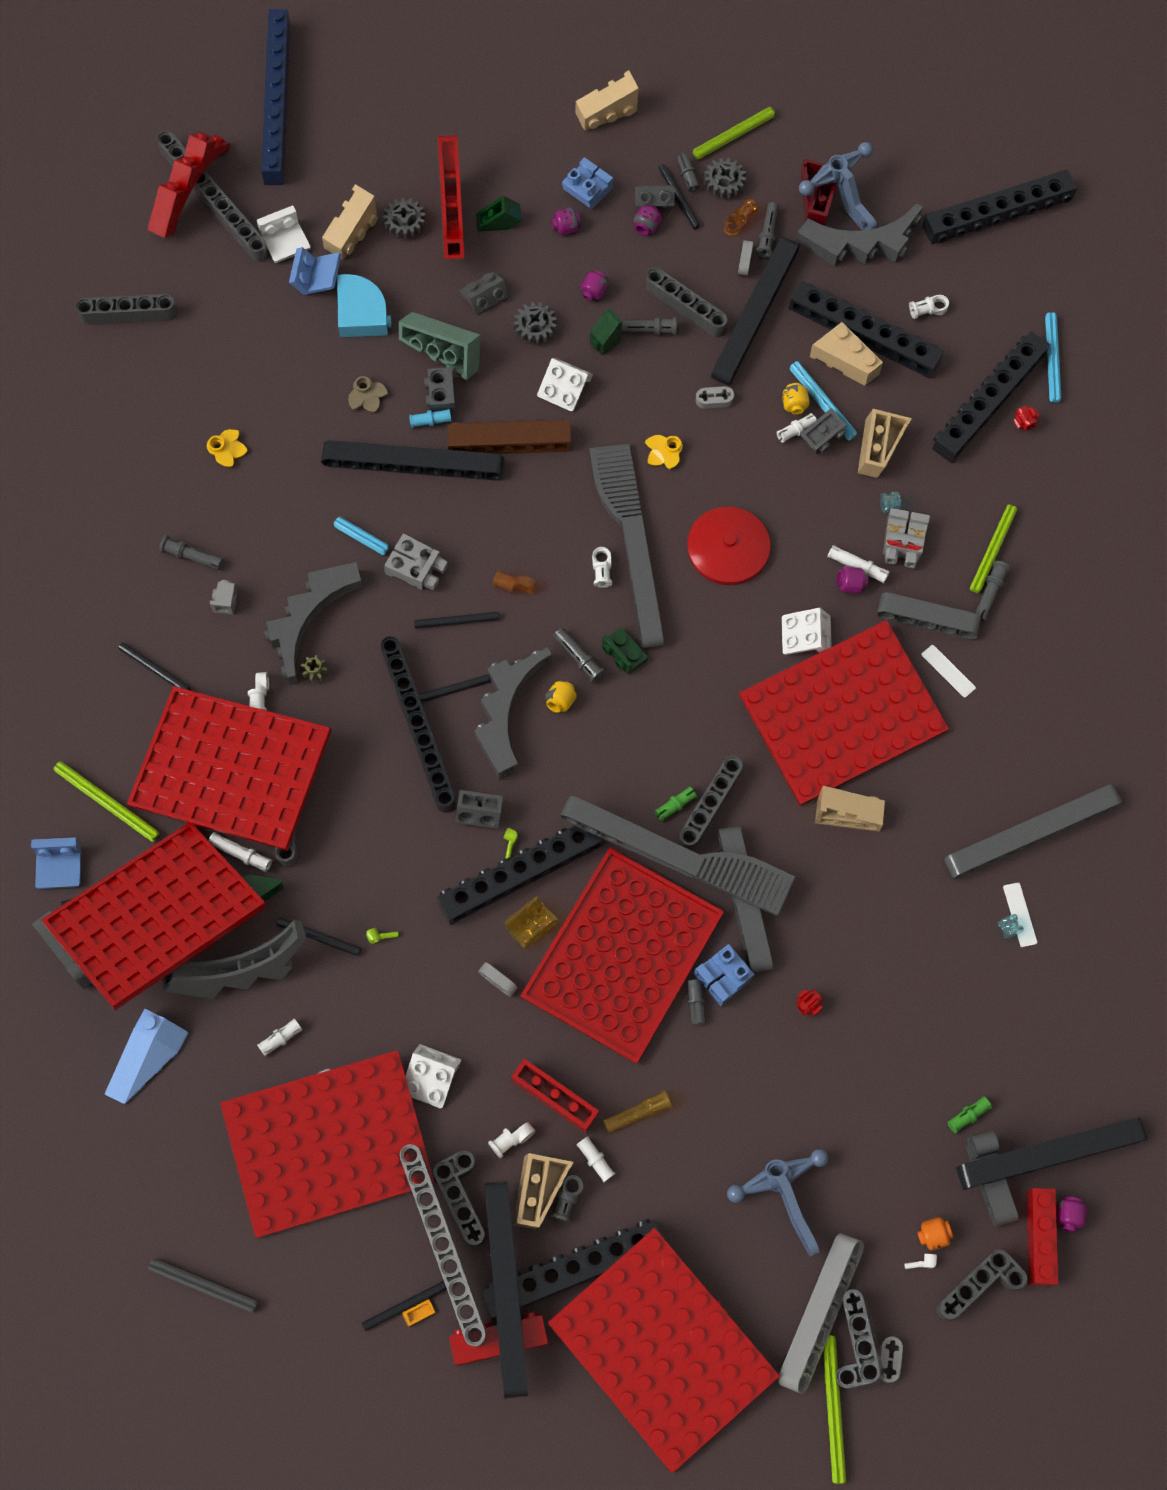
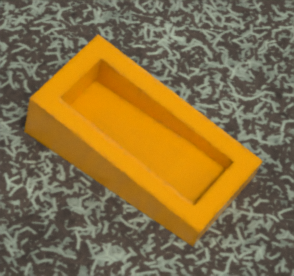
[402,1299,436,1327]

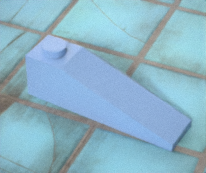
[105,1009,189,1104]

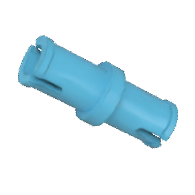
[409,409,452,428]

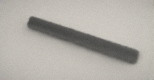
[148,1258,258,1313]

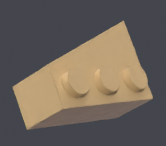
[575,70,638,131]
[322,184,378,260]
[810,322,883,386]
[858,409,912,478]
[815,786,885,832]
[513,1153,573,1230]

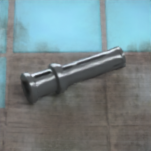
[756,202,779,259]
[621,317,677,335]
[159,534,224,570]
[975,561,1011,622]
[553,628,606,684]

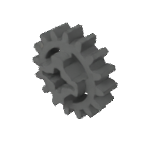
[704,158,746,198]
[383,197,426,239]
[514,302,557,344]

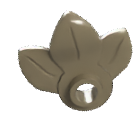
[348,376,388,413]

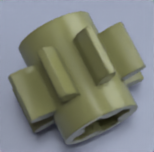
[301,655,328,683]

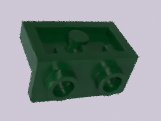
[601,627,648,675]

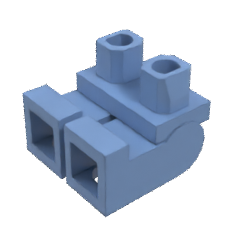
[562,157,613,209]
[694,944,755,1006]

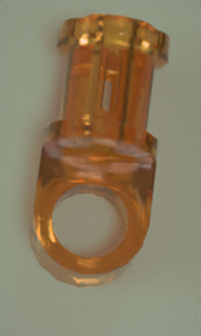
[724,198,759,236]
[492,569,537,594]

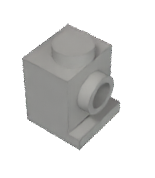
[210,580,238,615]

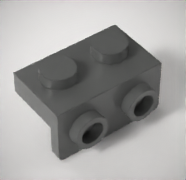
[634,185,675,208]
[460,272,509,315]
[800,408,847,454]

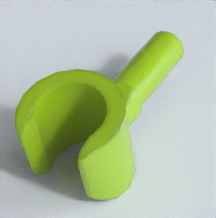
[504,828,518,859]
[366,928,398,944]

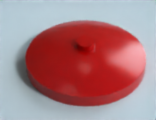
[687,507,770,585]

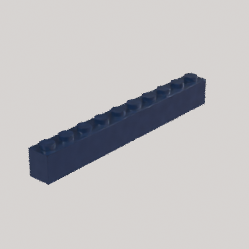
[261,9,290,185]

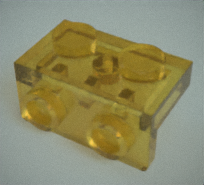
[504,896,559,949]

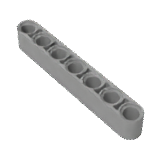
[778,1233,864,1394]

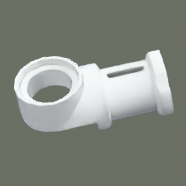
[909,295,949,319]
[592,547,612,588]
[248,672,269,711]
[488,1122,536,1159]

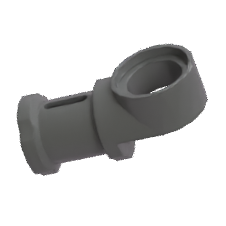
[551,1175,583,1223]

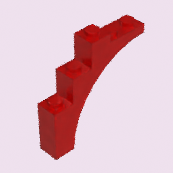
[147,132,230,238]
[438,135,464,259]

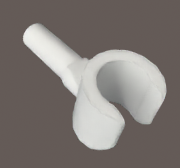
[904,1254,937,1269]

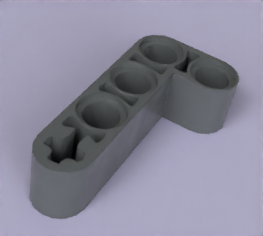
[31,910,91,989]
[965,1130,1018,1227]
[433,1150,485,1248]
[936,1250,1027,1321]
[836,1289,884,1390]

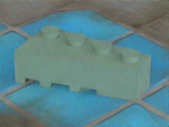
[399,312,480,380]

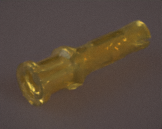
[603,1090,672,1134]

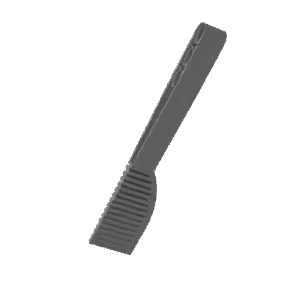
[589,443,664,649]
[560,796,796,916]

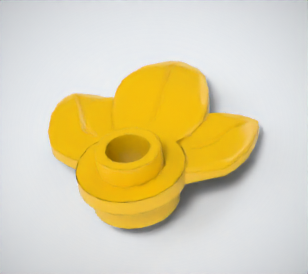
[207,429,248,467]
[645,435,683,470]

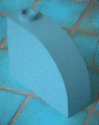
[337,274,391,337]

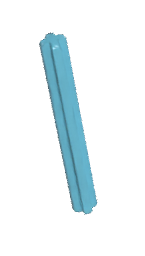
[1045,312,1061,403]
[790,361,857,441]

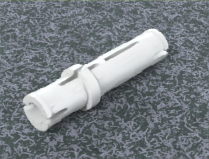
[828,545,890,583]
[209,832,272,872]

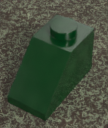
[476,196,522,231]
[589,308,622,355]
[241,874,284,902]

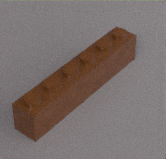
[447,419,571,454]

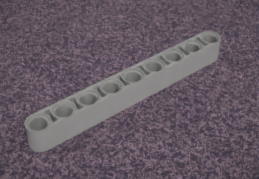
[400,1144,486,1348]

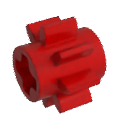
[1013,406,1040,431]
[796,989,824,1017]

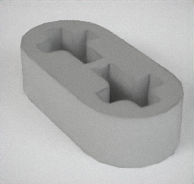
[738,240,753,276]
[695,386,734,409]
[478,962,518,997]
[879,1336,903,1383]

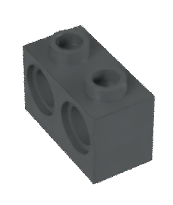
[424,367,455,413]
[455,790,503,829]

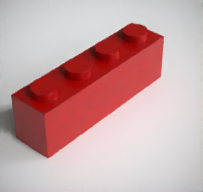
[511,1058,599,1134]
[1026,1188,1058,1287]
[449,1312,548,1366]

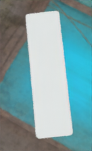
[921,645,976,698]
[1003,882,1037,947]

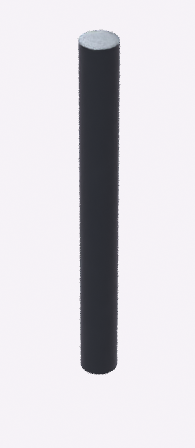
[658,164,700,230]
[414,612,499,629]
[118,642,190,690]
[408,674,490,706]
[276,917,361,956]
[361,1281,447,1331]

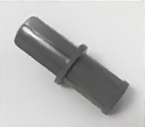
[677,153,700,192]
[687,980,705,1025]

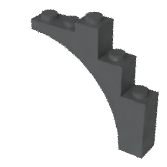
[796,203,923,267]
[264,562,363,685]
[474,647,552,780]
[162,920,306,999]

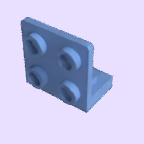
[289,247,341,295]
[31,838,82,889]

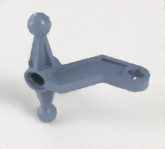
[799,142,878,230]
[727,1149,829,1257]

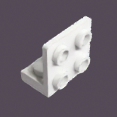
[257,205,311,263]
[537,358,593,411]
[782,608,831,655]
[405,1044,461,1108]

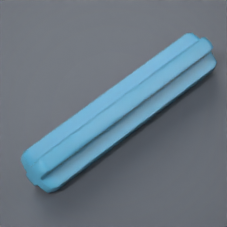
[334,517,389,555]

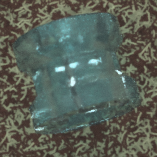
[880,491,901,513]
[996,914,1024,939]

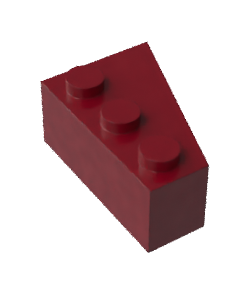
[801,159,838,226]

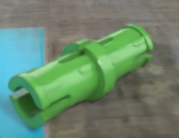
[654,786,697,822]
[947,1096,992,1134]

